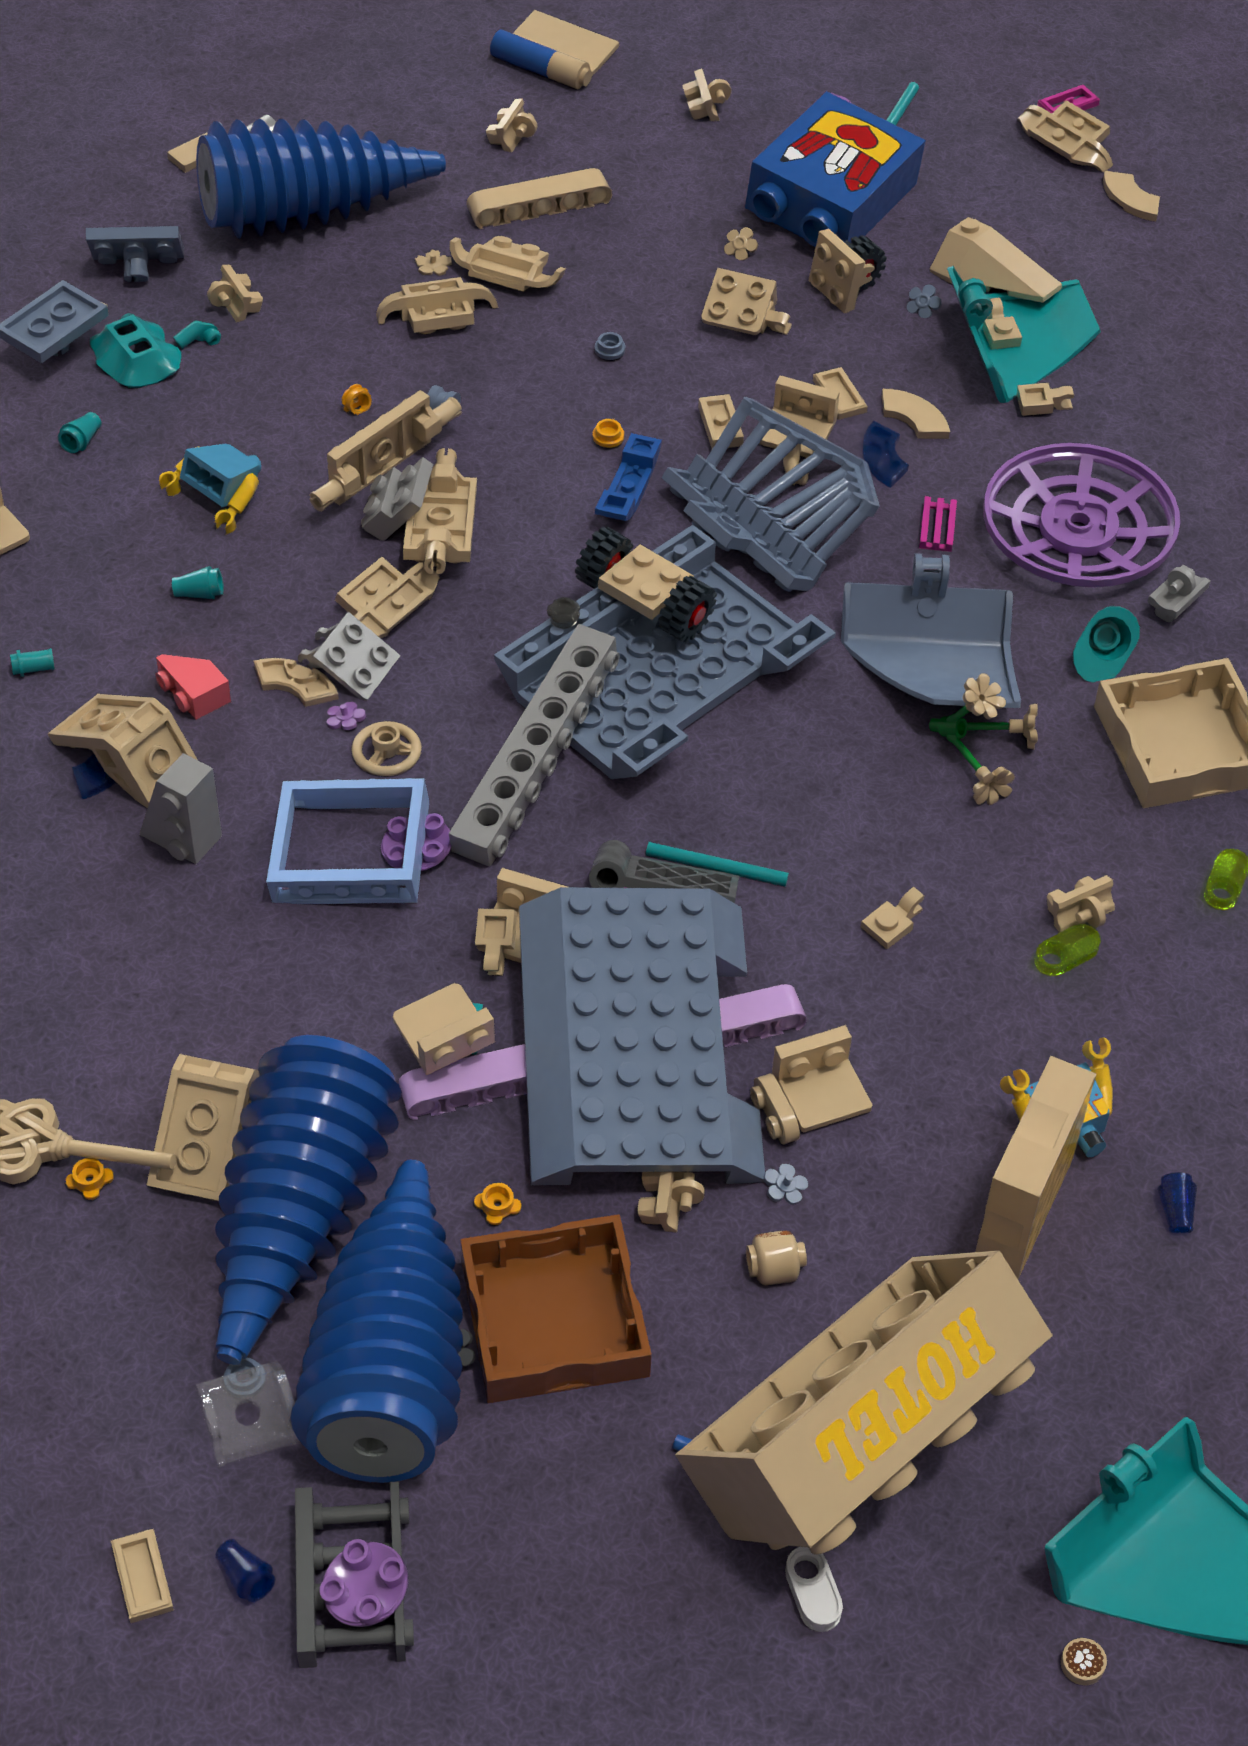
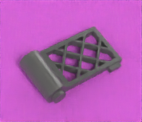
[589,840,739,903]

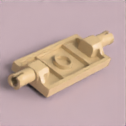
[310,390,462,511]
[403,448,477,574]

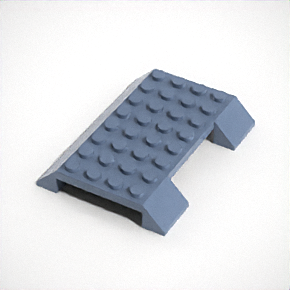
[494,525,836,779]
[519,887,765,1185]

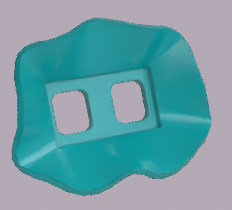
[90,313,182,388]

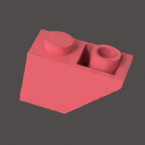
[155,654,231,720]

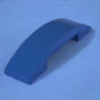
[595,433,662,521]

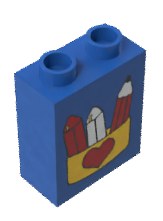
[745,91,926,247]

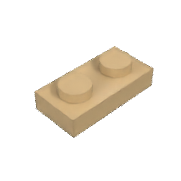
[698,394,744,449]

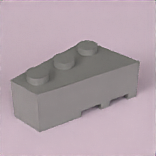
[139,753,222,864]

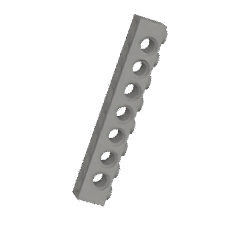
[449,624,620,867]

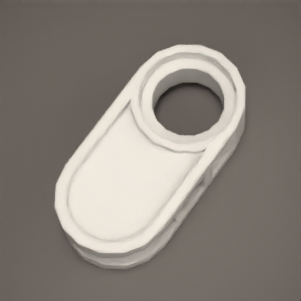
[785,1547,843,1632]

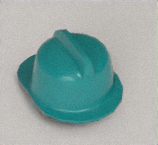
[1073,606,1140,682]

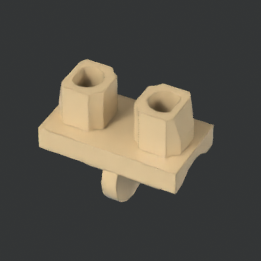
[682,68,731,121]
[486,99,537,152]
[207,265,263,323]
[1047,875,1115,934]
[638,1171,705,1232]

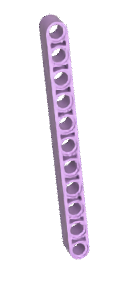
[398,984,807,1120]

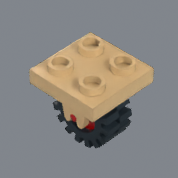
[809,229,887,314]

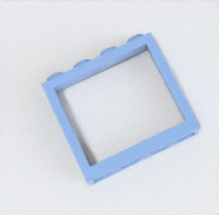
[266,778,429,904]

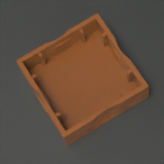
[460,1214,652,1403]

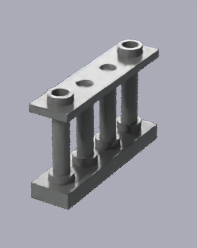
[295,1482,414,1668]

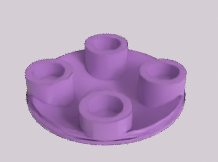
[381,813,452,871]
[320,1539,408,1627]

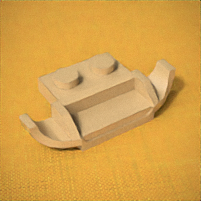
[1017,100,1113,172]
[450,236,566,291]
[376,277,498,334]
[335,557,439,638]

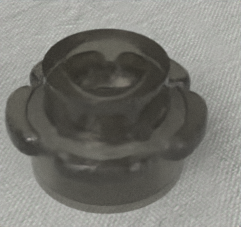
[547,597,580,629]

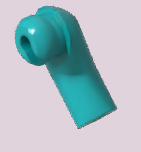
[173,321,221,349]

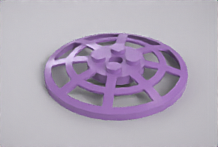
[983,443,1180,587]

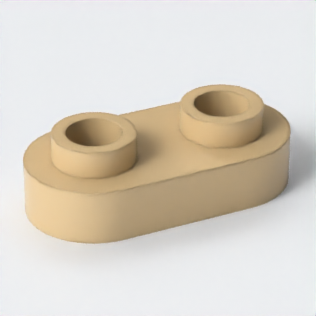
[750,1073,800,1145]

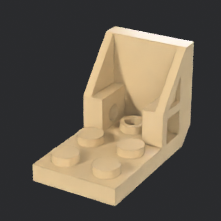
[48,694,198,808]
[147,1054,259,1201]

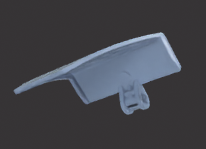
[841,553,1021,708]

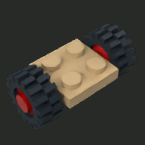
[575,527,717,643]

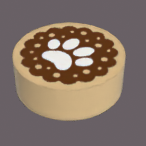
[1061,1638,1107,1685]

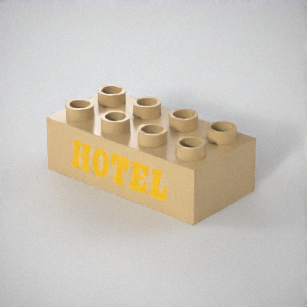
[675,1250,1053,1555]

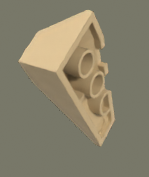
[930,217,1062,303]

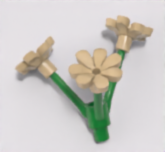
[929,673,1038,805]

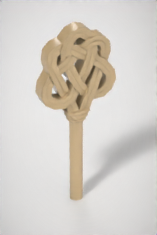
[0,1099,176,1184]

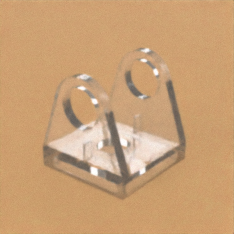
[195,1361,300,1468]

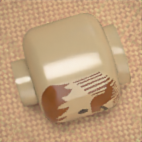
[746,1230,807,1285]

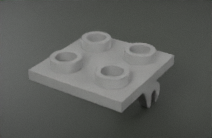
[298,612,401,701]

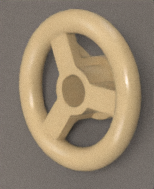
[352,721,422,776]

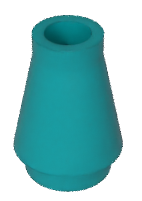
[58,412,102,453]
[172,566,224,599]

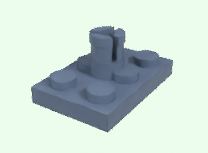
[86,226,184,282]
[0,280,109,363]

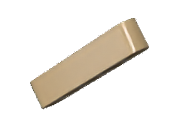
[466,168,612,229]

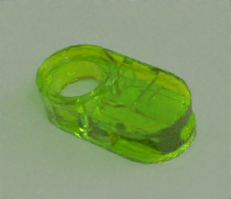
[1204,848,1248,910]
[1034,924,1101,976]

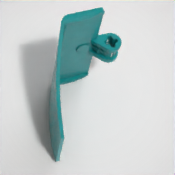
[947,266,1101,403]
[1044,1417,1248,1645]

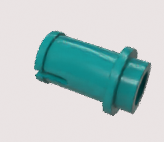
[10,648,55,677]

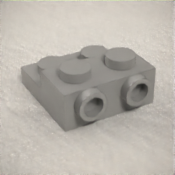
[361,457,433,541]

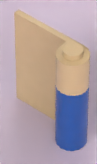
[490,10,619,90]

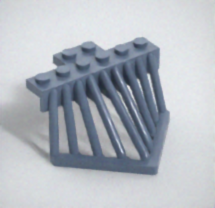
[661,397,880,592]

